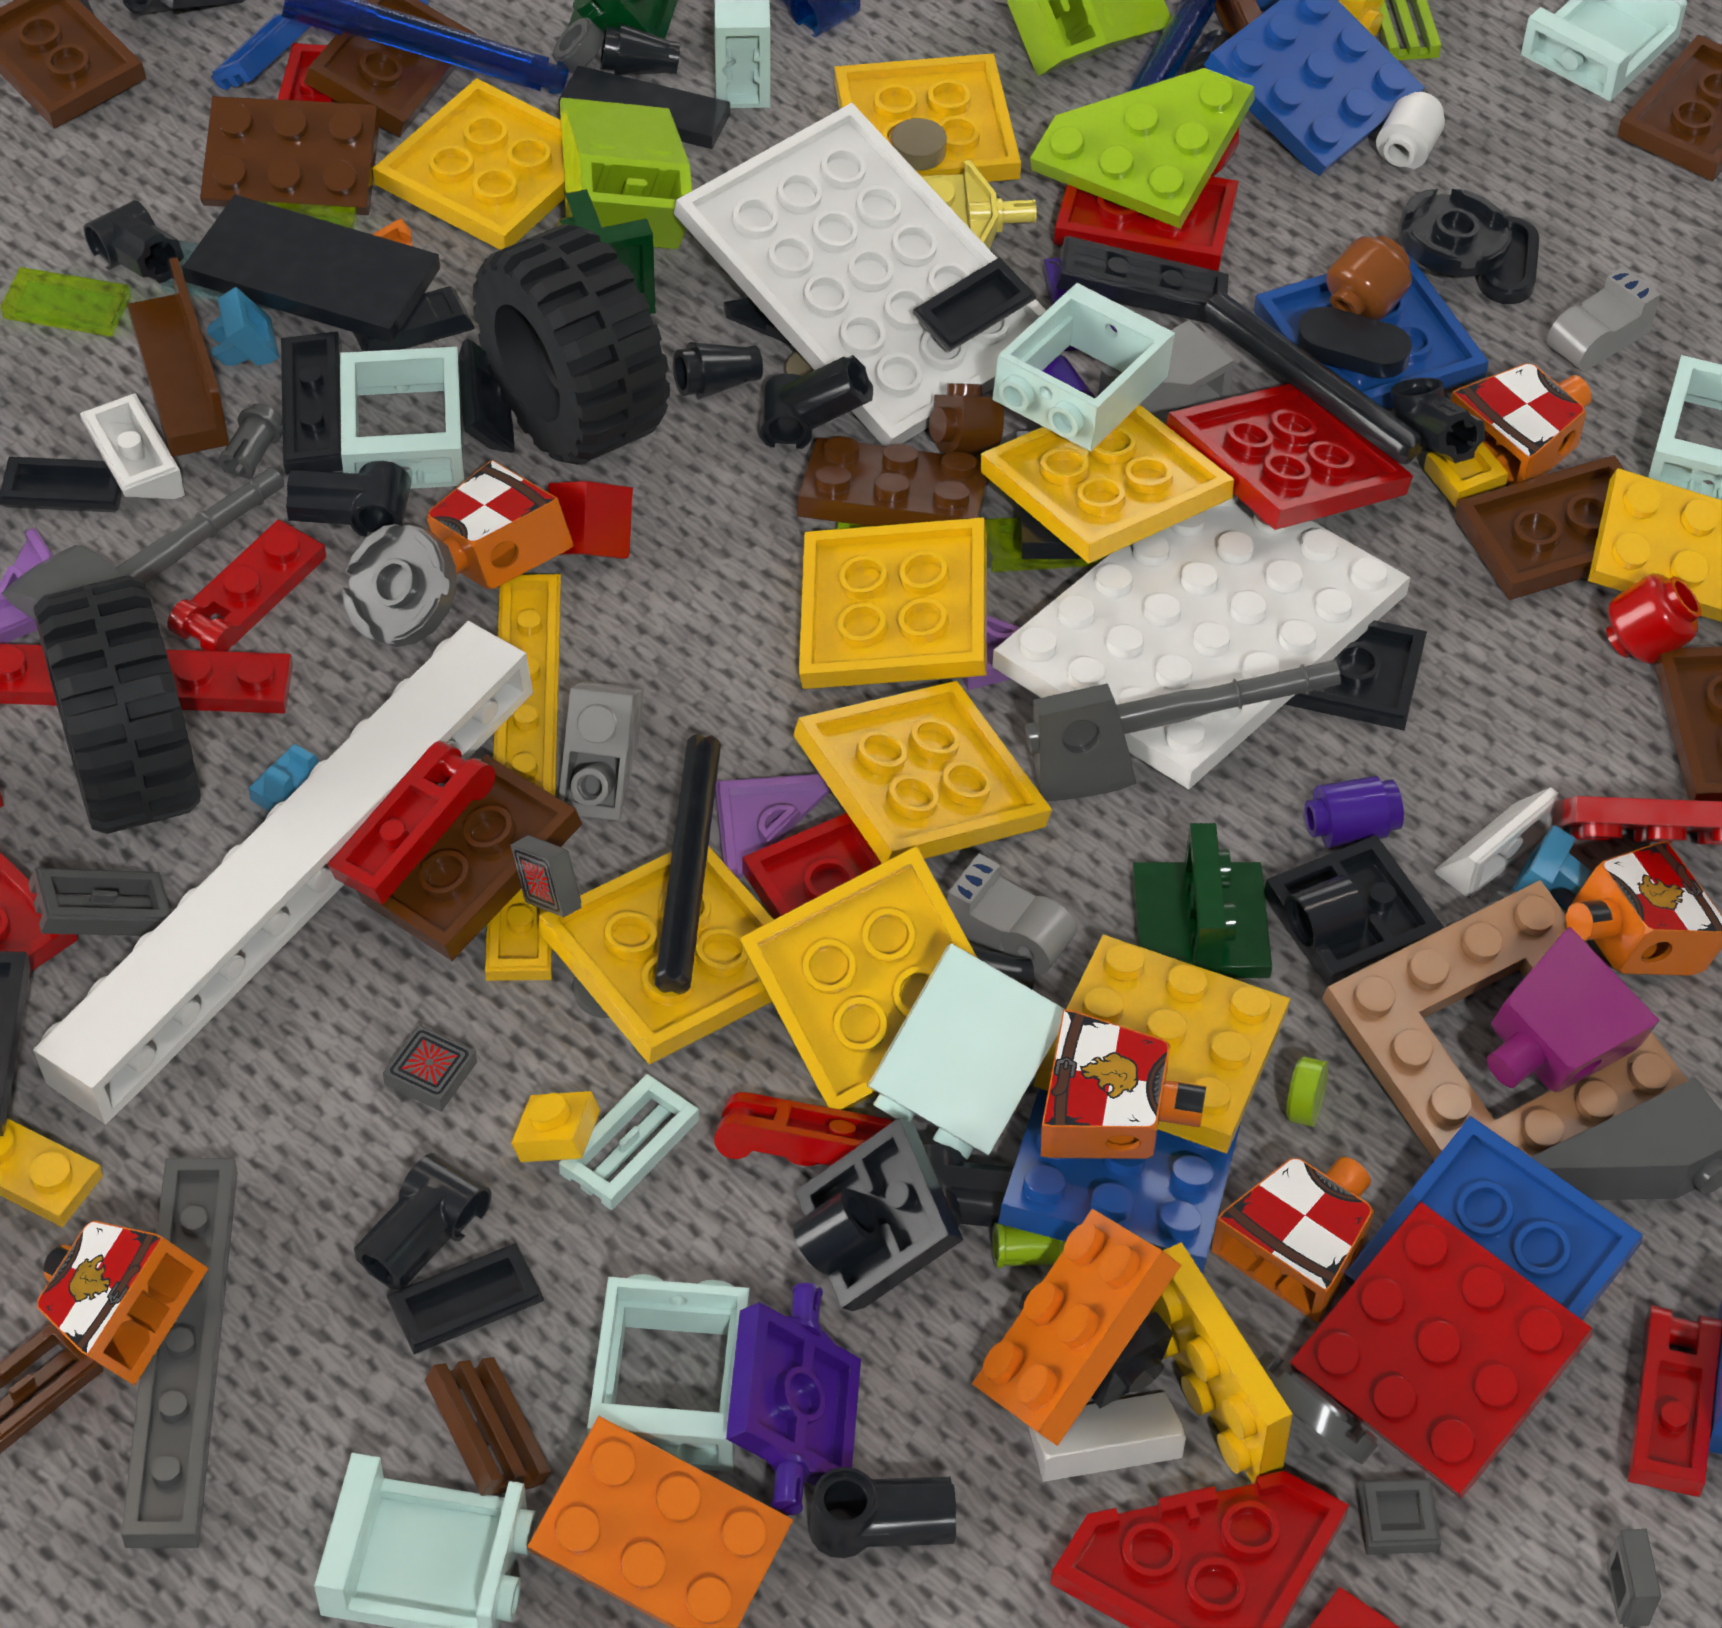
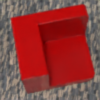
[548,481,633,559]

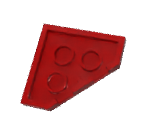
[1050,1470,1349,1628]

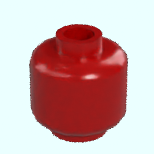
[1606,573,1702,664]

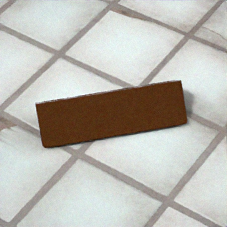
[127,257,229,457]

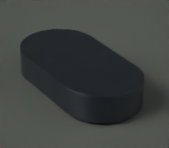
[1478,216,1539,304]
[1296,307,1412,378]

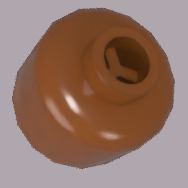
[1326,235,1412,320]

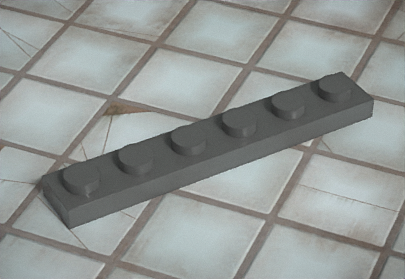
[121,1158,238,1548]

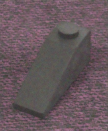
[1531,1078,1722,1200]

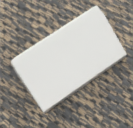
[80,393,185,499]
[1434,787,1558,897]
[1029,1392,1186,1482]

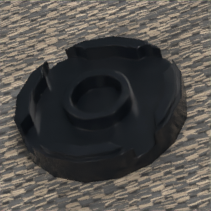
[1398,189,1512,277]

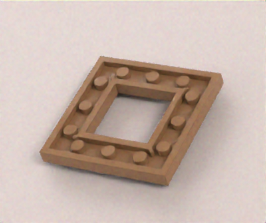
[1322,880,1688,1160]

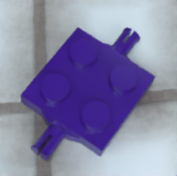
[726,1283,861,1516]

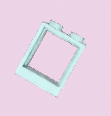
[714,0,770,108]
[992,283,1175,452]
[340,347,465,489]
[1648,355,1722,500]
[587,1274,750,1472]

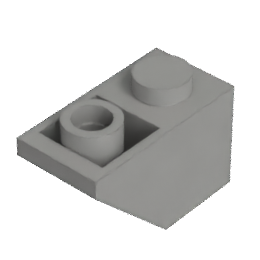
[1098,320,1235,420]
[559,681,644,821]

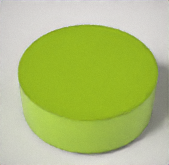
[1286,1056,1328,1127]

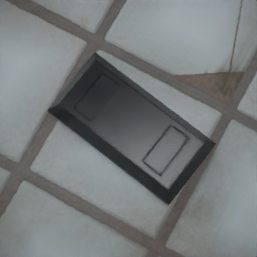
[913,257,1037,352]
[353,286,475,352]
[458,338,515,453]
[0,457,122,513]
[386,1243,544,1354]

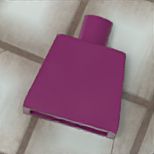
[1487,927,1660,1093]

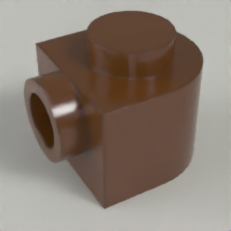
[929,383,1004,455]

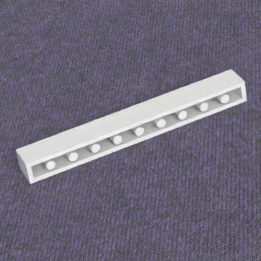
[33,621,533,1125]

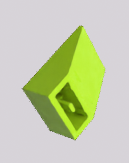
[1006,0,1174,76]
[560,98,692,249]

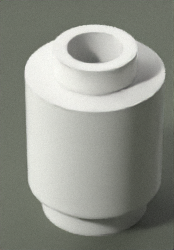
[1376,92,1445,169]

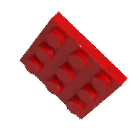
[1166,383,1413,530]
[1289,1202,1593,1499]

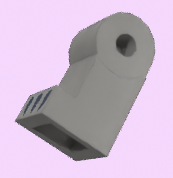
[1547,266,1661,372]
[947,853,1077,974]

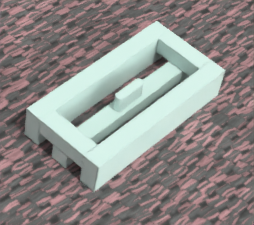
[559,1074,699,1210]

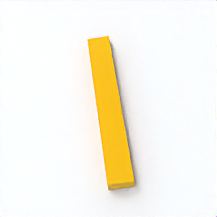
[485,574,561,981]

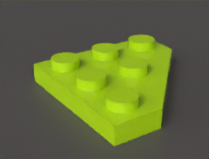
[1030,68,1255,229]

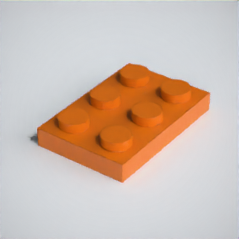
[972,1208,1181,1446]
[527,1416,793,1628]

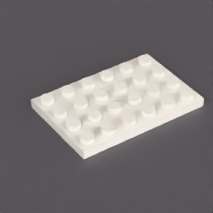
[674,103,1046,446]
[992,494,1410,789]

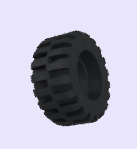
[472,224,670,465]
[33,575,201,834]

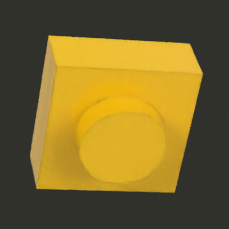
[1424,442,1509,509]
[511,1091,601,1162]

